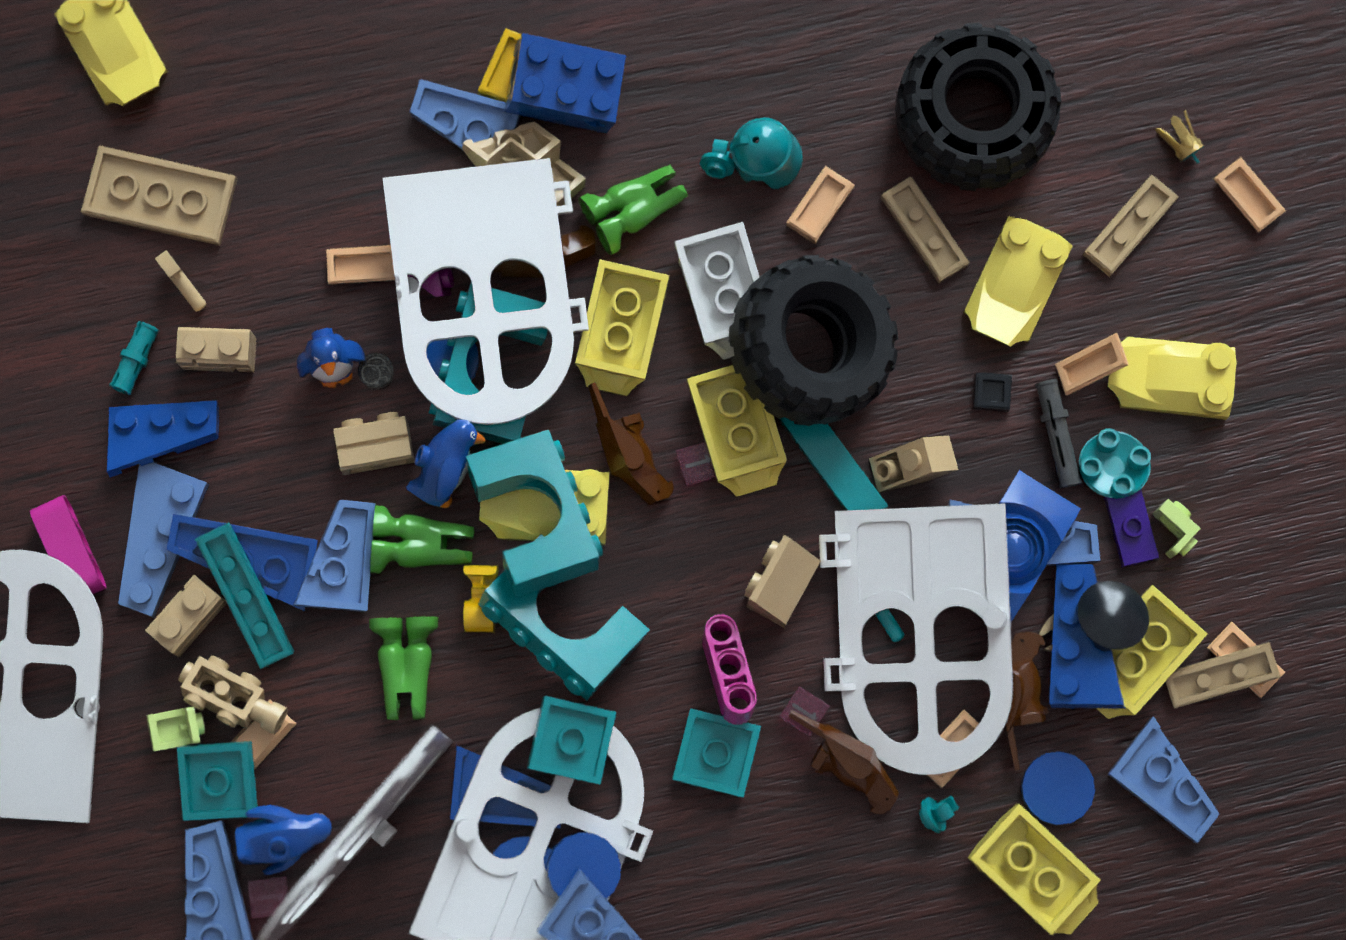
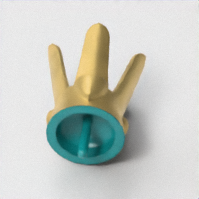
[1155,109,1204,163]

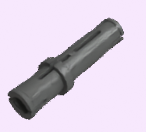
[1035,379,1082,489]

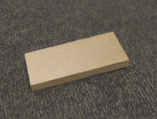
[81,146,237,245]

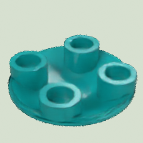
[1079,428,1151,499]

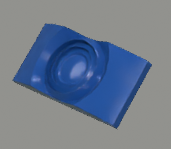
[998,470,1081,621]

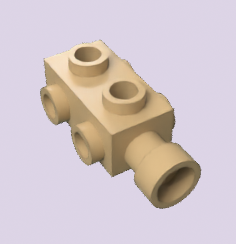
[179,656,288,734]

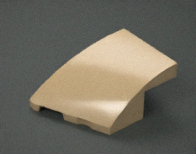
[462,122,586,206]

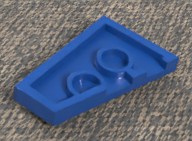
[107,400,219,478]
[450,746,561,828]

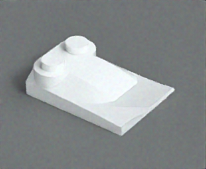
[674,222,759,360]

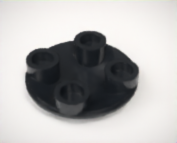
[1076,581,1149,652]

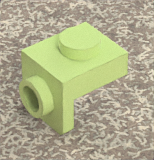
[1152,499,1201,559]
[146,706,205,751]

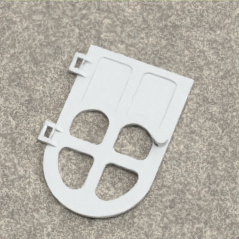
[383,158,589,425]
[819,504,1013,775]
[0,550,103,823]
[409,708,654,940]
[258,727,453,940]

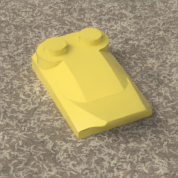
[55,0,168,106]
[963,216,1073,347]
[575,259,670,396]
[1108,337,1236,420]
[687,365,787,497]
[479,469,610,545]
[1096,585,1208,719]
[968,804,1101,935]

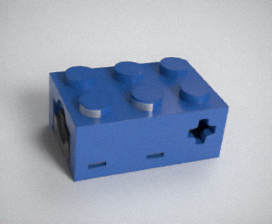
[504,33,626,134]

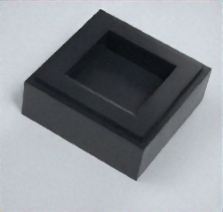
[973,372,1012,412]

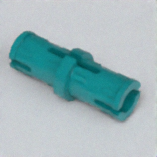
[109,321,159,395]

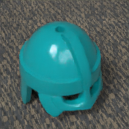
[729,118,803,189]

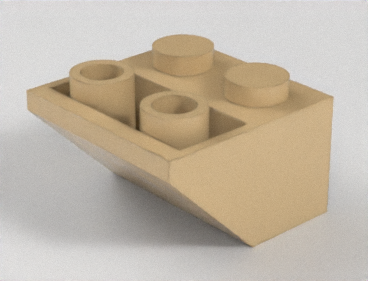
[744,535,820,628]

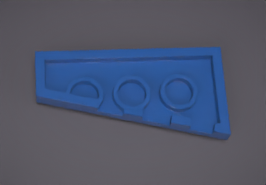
[166,514,318,611]
[1049,564,1125,709]

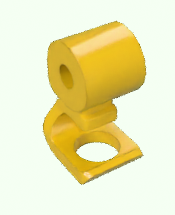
[463,565,499,633]

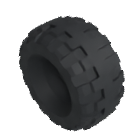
[895,23,1061,191]
[728,255,898,426]

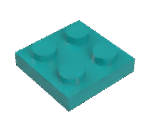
[527,696,616,785]
[672,708,761,798]
[177,741,258,821]

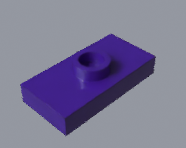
[1104,490,1159,567]

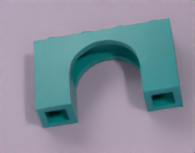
[428,282,548,444]
[466,429,603,598]
[478,534,650,701]

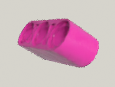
[30,495,107,594]
[702,614,757,725]

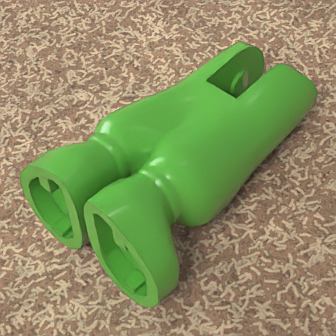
[578,165,688,255]
[370,505,474,573]
[369,617,438,720]

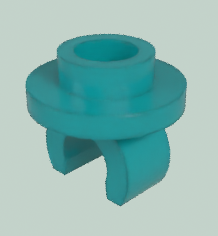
[700,139,735,179]
[919,796,959,833]

